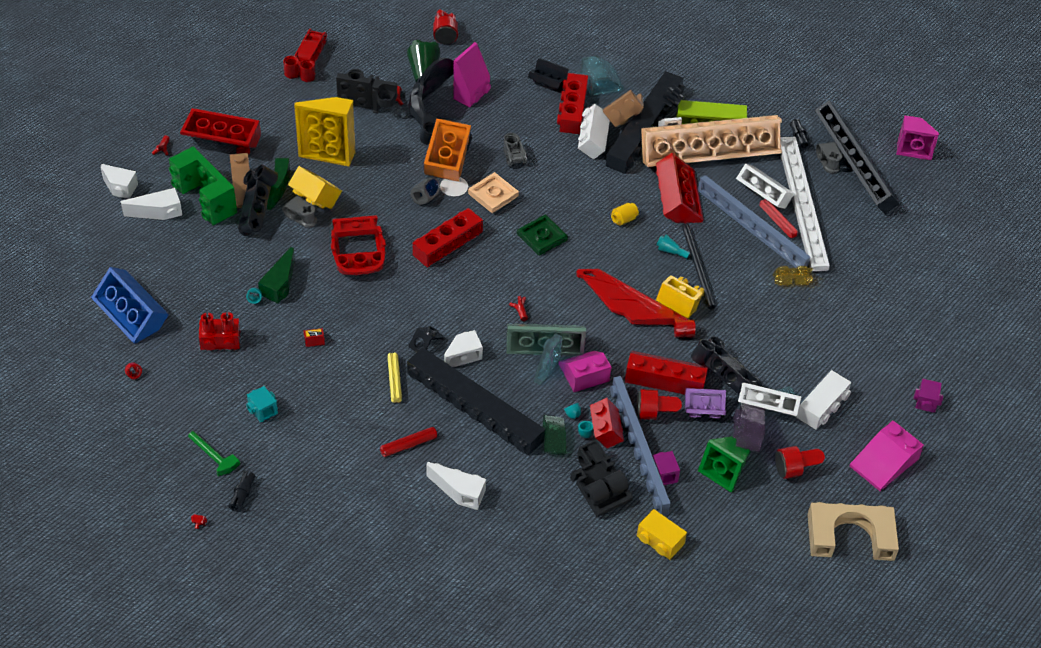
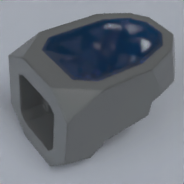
[410,177,440,205]

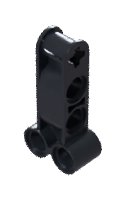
[238,164,278,236]
[691,336,763,396]

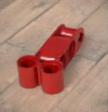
[283,28,327,82]

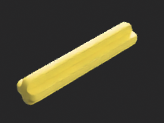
[388,353,402,403]

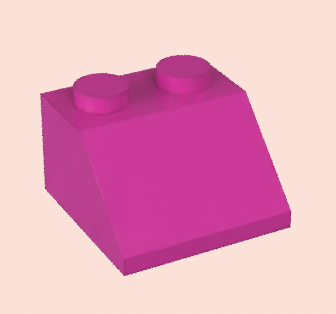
[896,115,939,160]
[558,351,611,392]

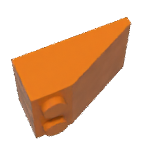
[424,119,471,181]

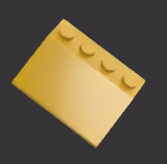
[294,97,355,167]

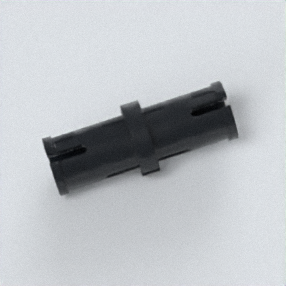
[790,119,810,150]
[228,471,256,512]

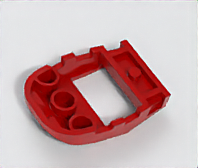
[331,215,386,275]

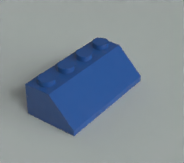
[91,267,169,343]

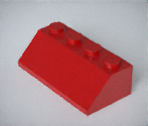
[180,108,261,148]
[656,152,704,223]
[625,351,708,395]

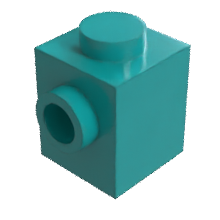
[246,386,278,423]

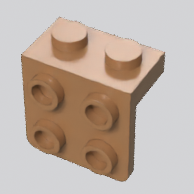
[603,90,644,127]

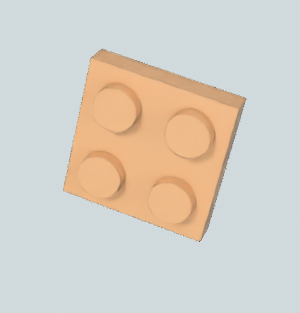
[468,172,519,213]

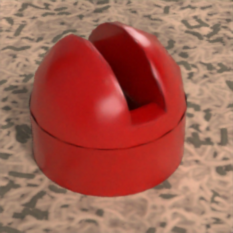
[125,362,142,379]

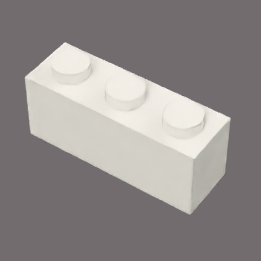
[578,104,610,159]
[736,164,795,209]
[796,370,851,429]

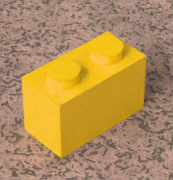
[637,509,687,560]

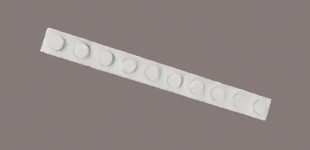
[780,137,830,271]

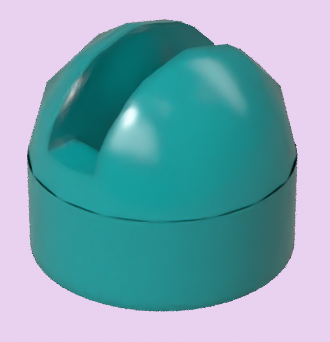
[246,288,262,304]
[564,403,582,419]
[578,421,594,439]

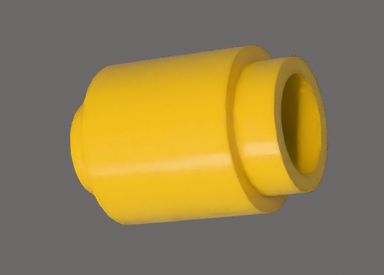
[611,203,639,226]

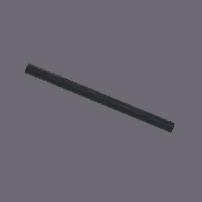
[682,223,716,310]

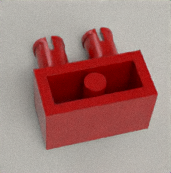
[199,312,240,350]

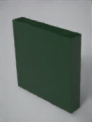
[517,214,568,256]

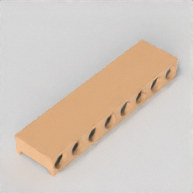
[641,115,782,167]

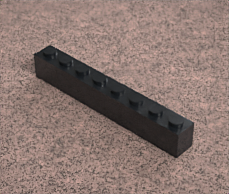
[606,71,685,174]
[815,100,899,214]
[407,347,545,455]

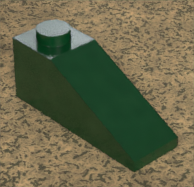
[258,247,295,304]

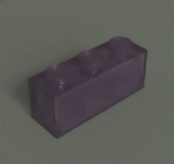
[733,403,765,452]

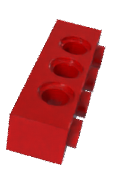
[557,73,588,134]
[412,208,483,267]

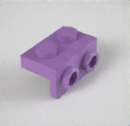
[684,388,726,418]

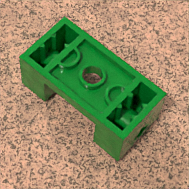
[169,146,237,226]

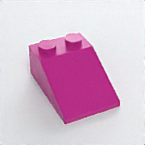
[453,42,491,108]
[850,421,924,491]

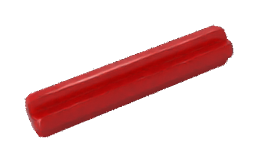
[759,199,798,239]
[380,427,437,457]

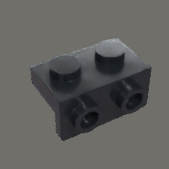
[528,58,569,89]

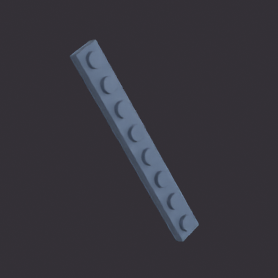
[698,175,811,273]
[610,376,671,516]

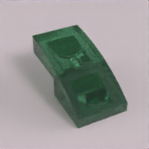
[543,415,566,455]

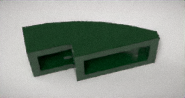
[267,158,290,210]

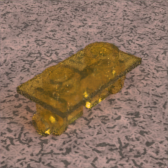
[773,266,813,286]

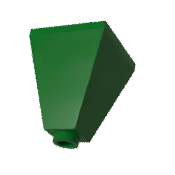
[698,435,753,492]

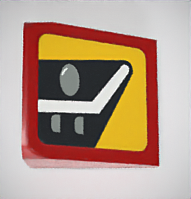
[303,328,325,347]

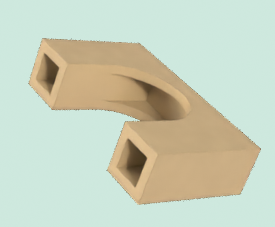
[808,502,899,561]

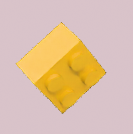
[288,166,342,209]

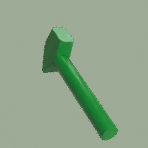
[188,431,240,476]

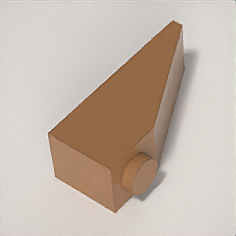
[230,153,250,208]

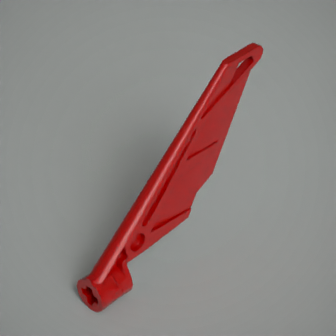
[576,269,695,337]

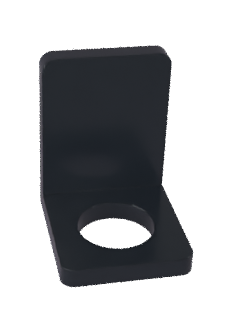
[409,326,445,353]

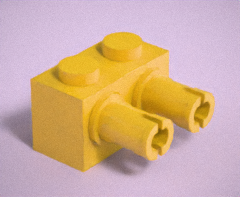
[656,275,704,318]

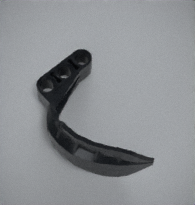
[409,58,473,152]

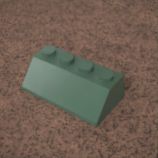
[506,323,586,356]

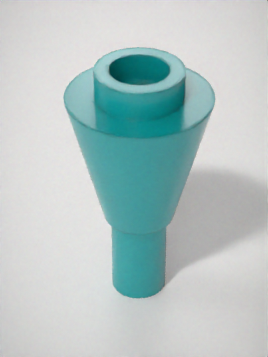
[656,234,690,259]

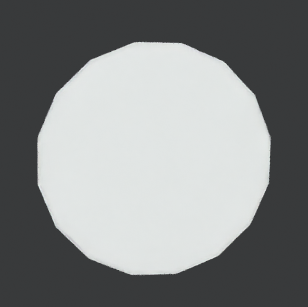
[440,177,468,196]

